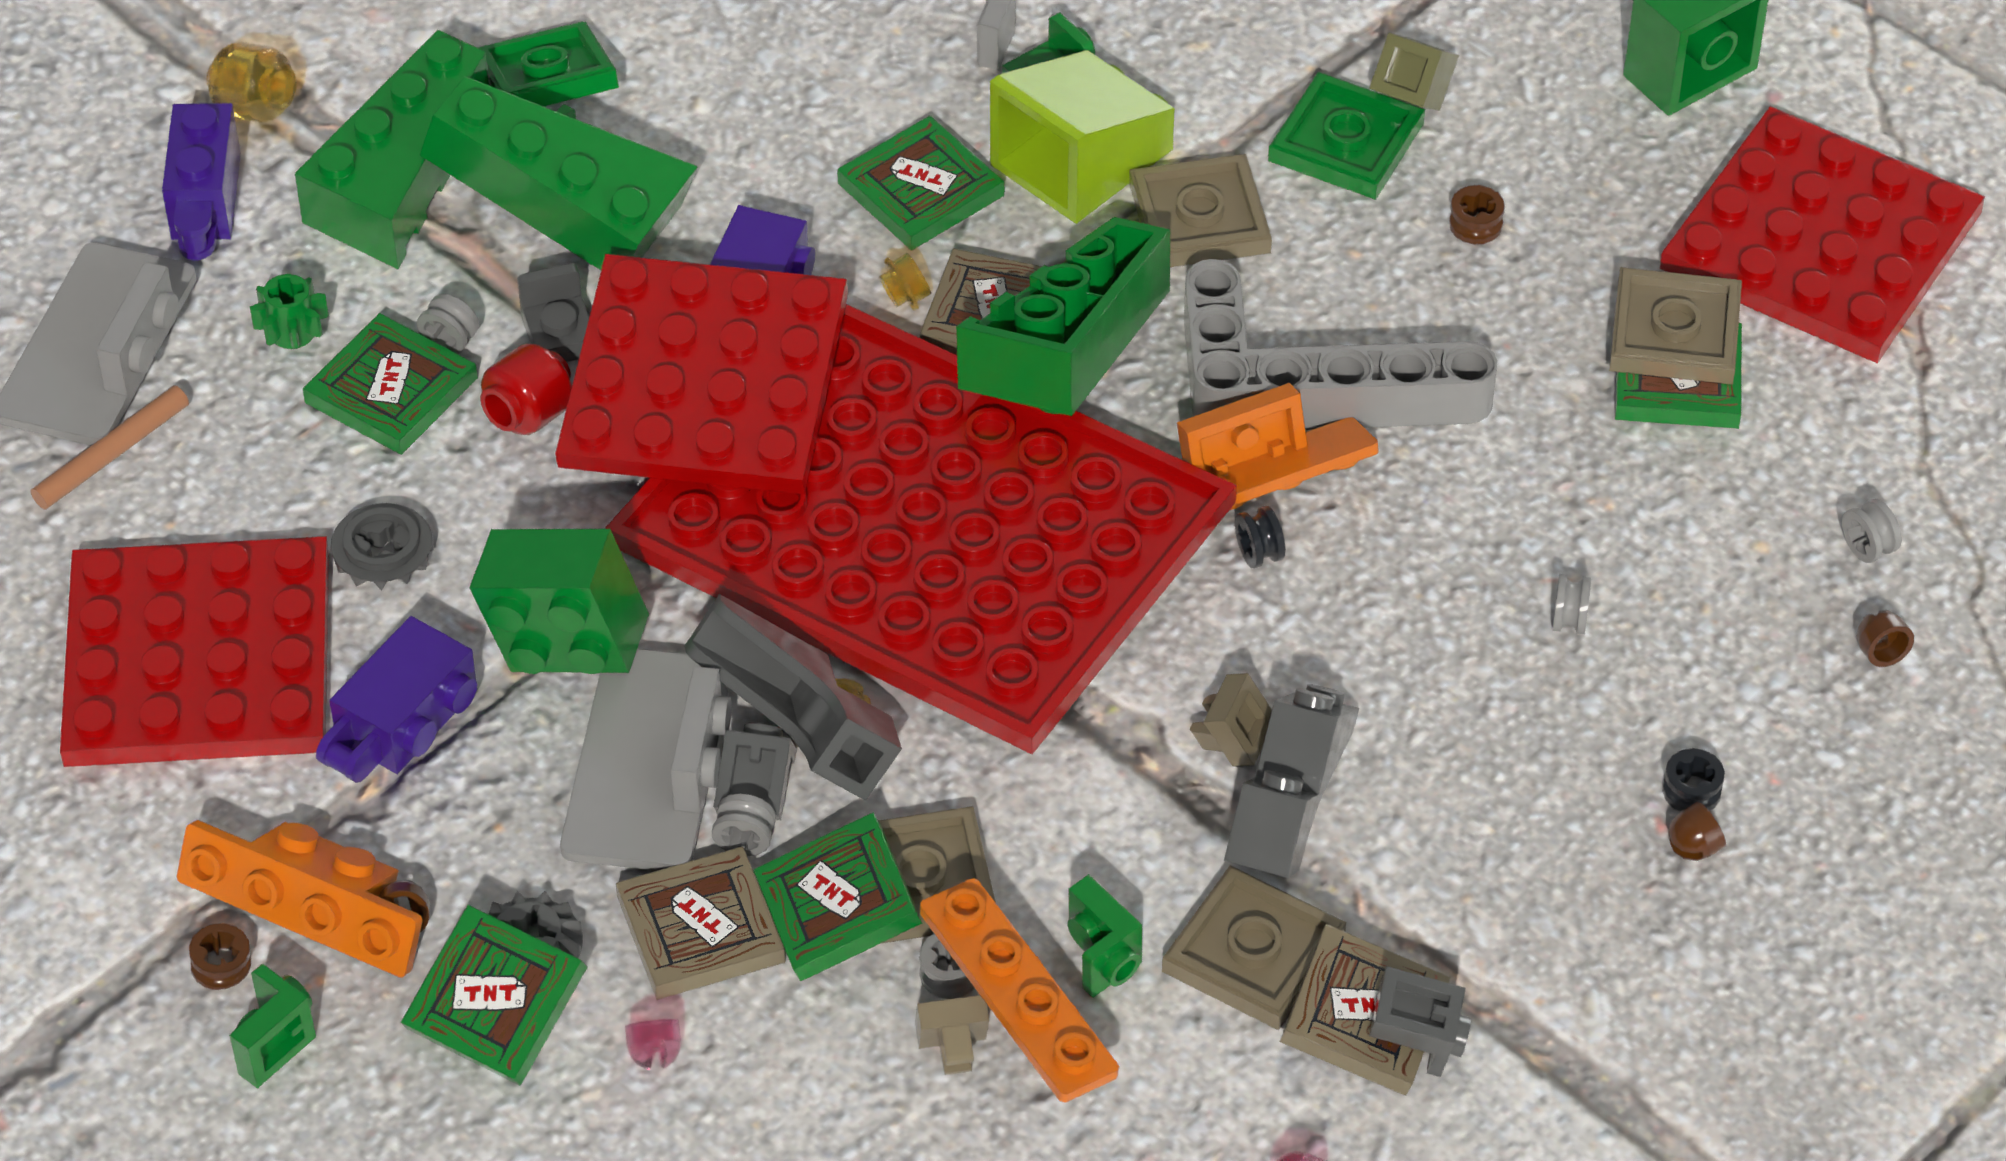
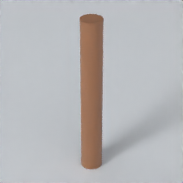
[31,385,189,510]

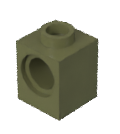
[1369,32,1459,111]

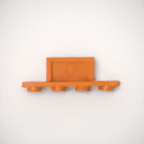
[1177,383,1379,510]
[177,820,422,978]
[920,878,1119,1102]

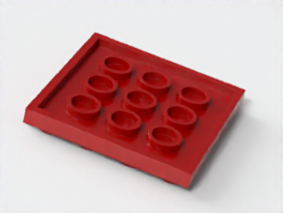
[1660,106,1985,364]
[555,254,848,494]
[60,536,329,767]

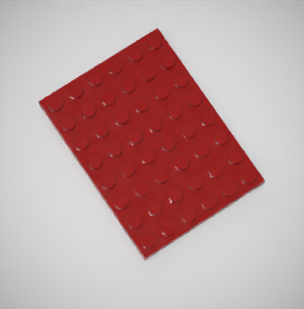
[605,304,1237,755]

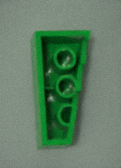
[294,30,489,270]
[420,76,698,270]
[956,217,1170,416]

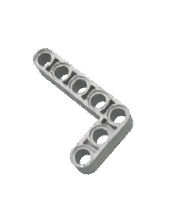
[1184,259,1498,430]

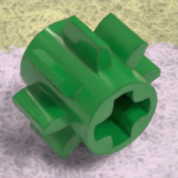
[250,274,329,349]

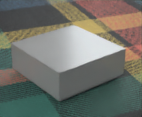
[977,0,1015,70]

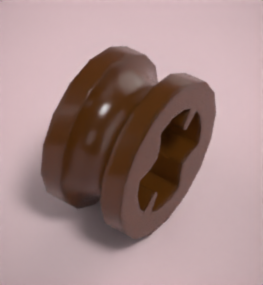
[1449,185,1505,244]
[189,923,251,990]

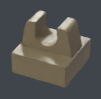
[1190,673,1272,767]
[915,995,989,1075]

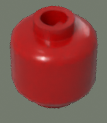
[480,343,572,435]

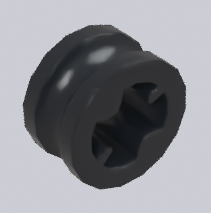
[1234,506,1286,568]
[1662,748,1725,812]

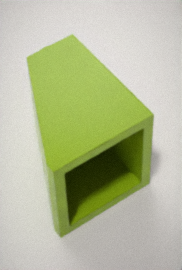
[990,50,1175,224]

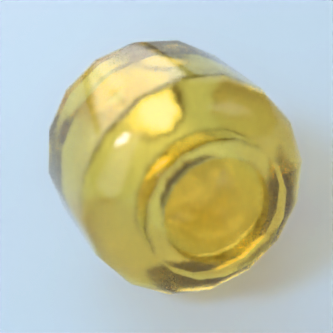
[207,42,297,123]

